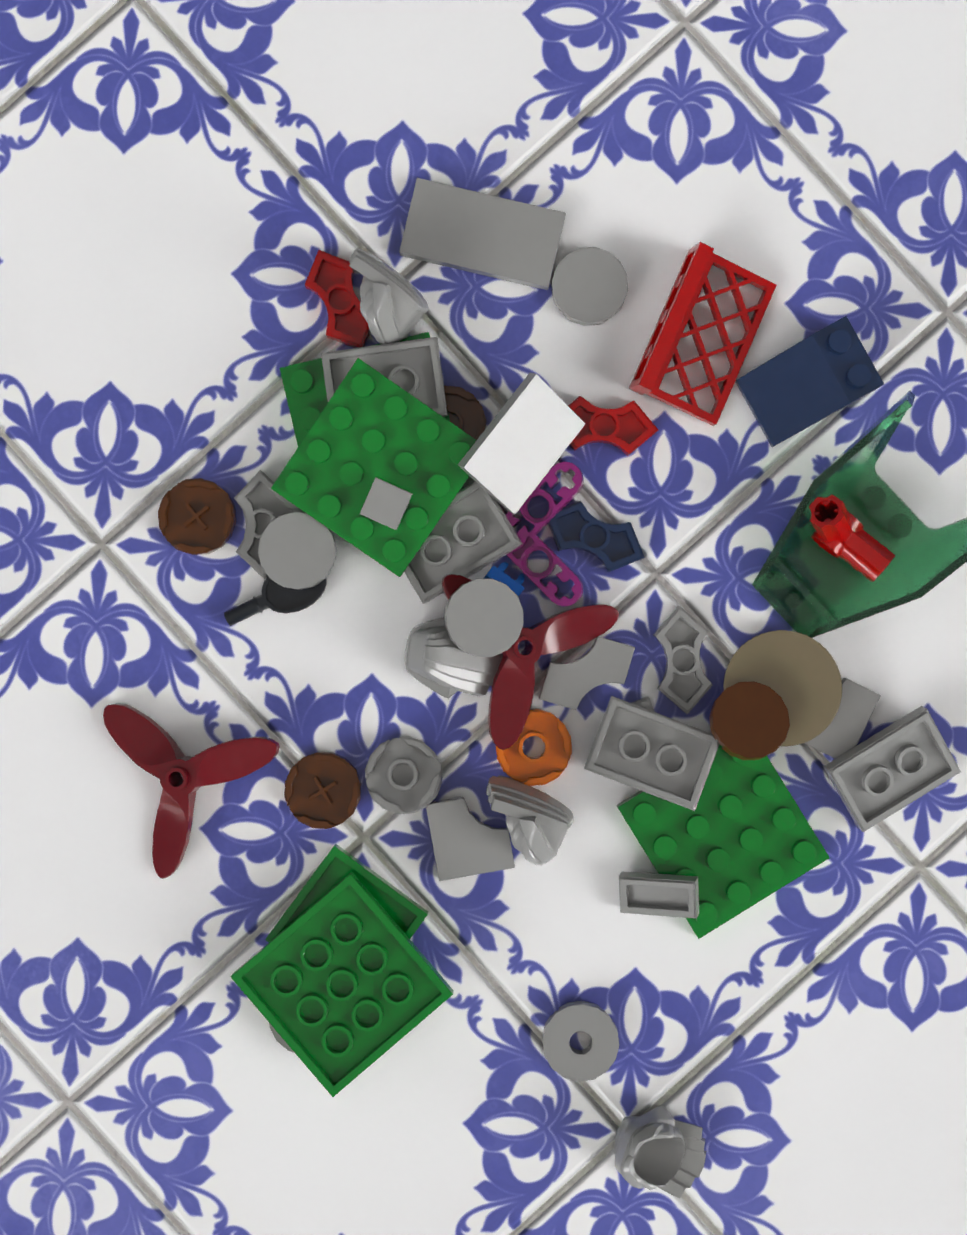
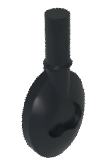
[224,577,327,626]

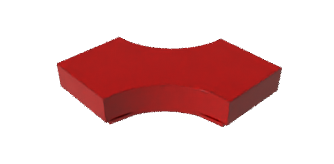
[305,250,370,348]
[568,396,658,456]

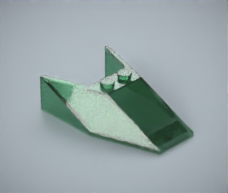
[752,390,967,638]

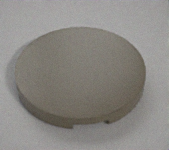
[723,630,842,747]

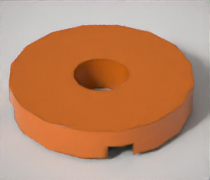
[496,709,572,786]

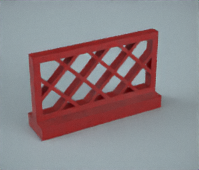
[629,242,777,426]

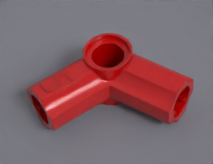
[809,494,896,582]

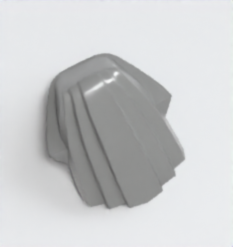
[349,248,428,344]
[405,617,503,699]
[486,775,574,866]
[613,1105,706,1198]

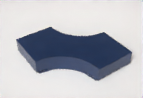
[548,501,645,573]

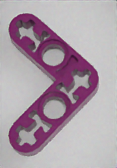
[505,462,584,607]

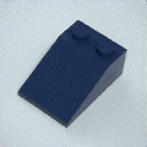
[735,316,884,447]

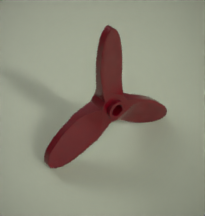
[442,574,619,750]
[103,703,280,879]

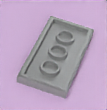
[399,178,566,290]

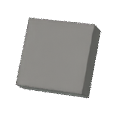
[360,477,413,530]

